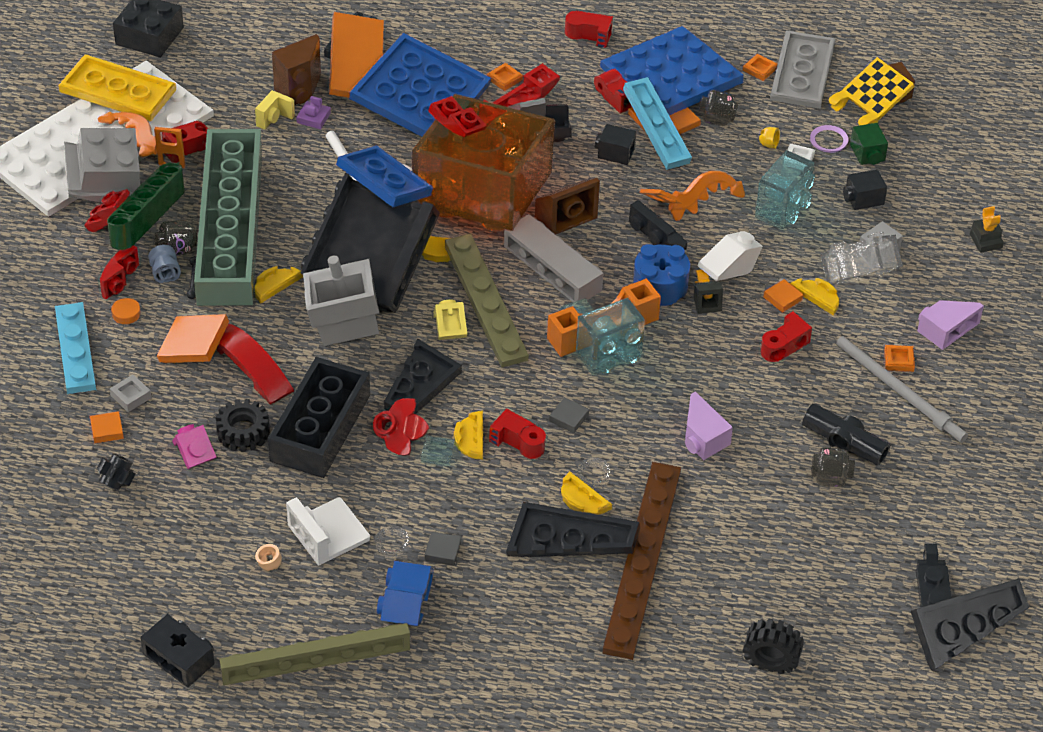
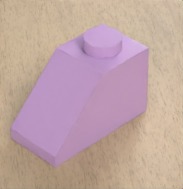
[917,300,984,350]
[685,392,733,460]

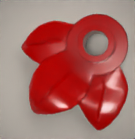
[373,398,429,456]

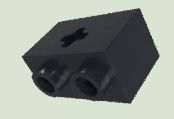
[140,614,215,688]

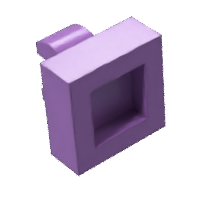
[296,96,331,129]

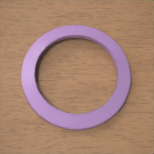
[810,125,848,153]

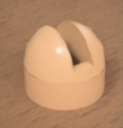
[255,544,282,571]

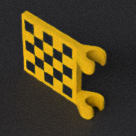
[829,57,915,126]

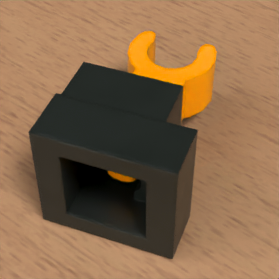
[969,206,1004,253]
[693,269,723,314]

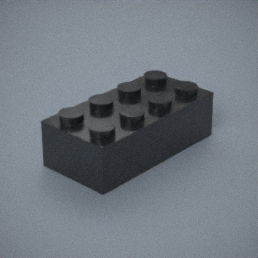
[268,357,370,478]

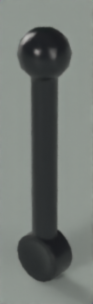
[186,256,196,299]

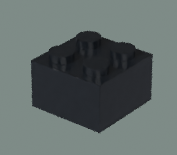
[113,0,184,58]

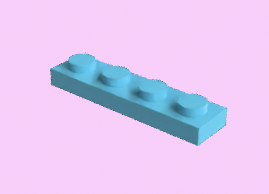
[623,77,692,170]
[55,302,96,394]

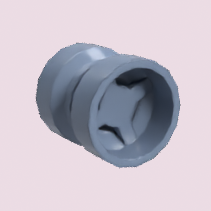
[148,245,181,283]

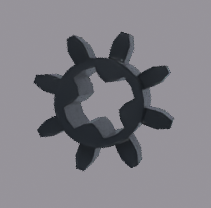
[96,453,136,490]

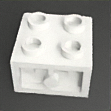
[286,497,370,566]

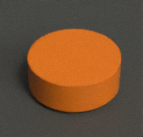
[111,298,140,324]

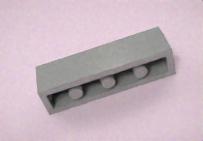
[504,214,603,306]

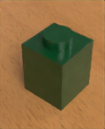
[850,123,888,165]

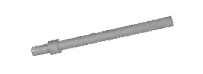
[836,336,968,443]

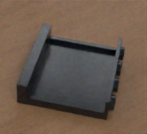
[300,173,440,313]

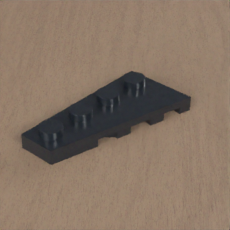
[506,502,640,557]
[910,578,1029,670]

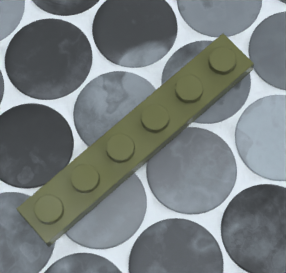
[445,233,529,368]
[219,623,410,686]

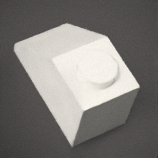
[697,231,763,281]

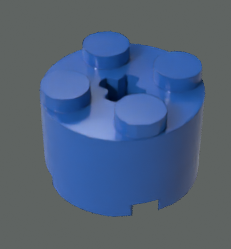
[633,244,690,306]

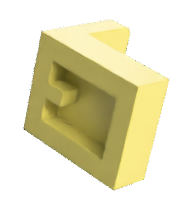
[255,90,295,129]
[433,300,467,340]

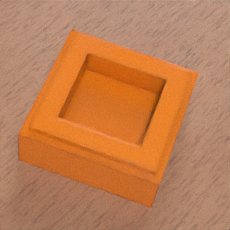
[742,54,778,81]
[487,62,523,91]
[763,279,803,313]
[884,345,915,372]
[90,411,124,444]

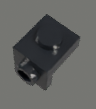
[543,104,572,142]

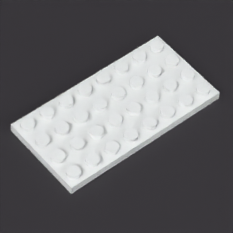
[0,61,214,217]

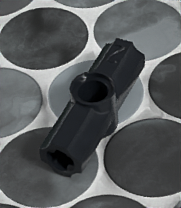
[802,403,891,466]

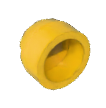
[759,127,780,149]

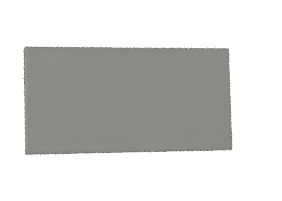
[770,31,835,109]

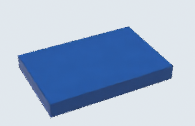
[336,146,433,207]

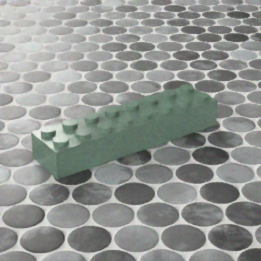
[194,129,262,306]

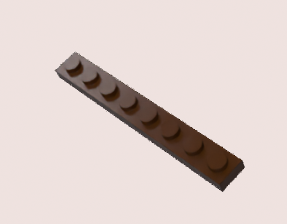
[602,462,681,660]

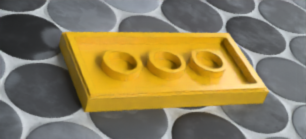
[59,54,177,121]

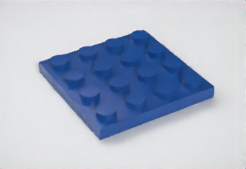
[600,26,744,115]
[349,33,491,146]

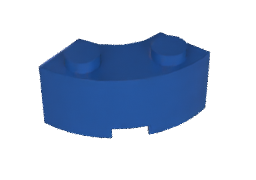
[377,561,434,626]

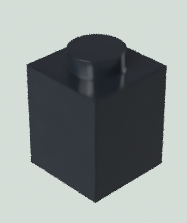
[594,124,637,165]
[843,169,887,210]

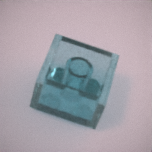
[755,150,815,230]
[576,298,645,376]

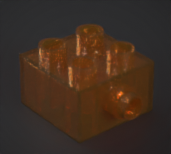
[412,94,555,231]

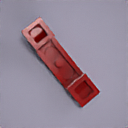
[472,63,560,129]
[216,324,294,405]

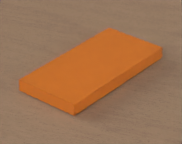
[329,12,384,98]

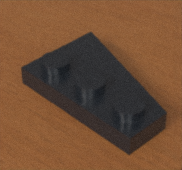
[384,338,462,414]

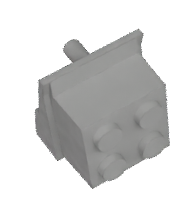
[64,128,140,203]
[303,256,379,346]

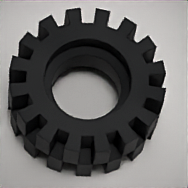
[216,399,270,452]
[743,619,804,674]

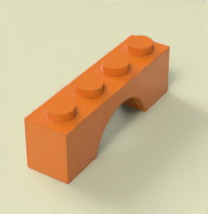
[547,278,661,357]

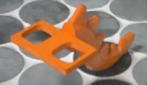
[98,112,186,169]
[639,171,745,221]

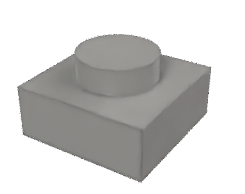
[110,375,151,412]

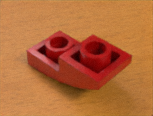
[428,96,487,137]
[84,189,130,232]
[100,245,139,299]

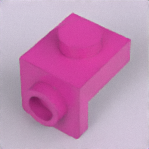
[172,424,217,469]

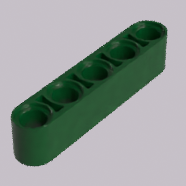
[107,163,185,250]

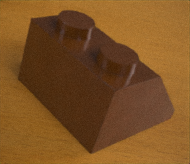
[272,34,321,105]
[535,178,600,235]

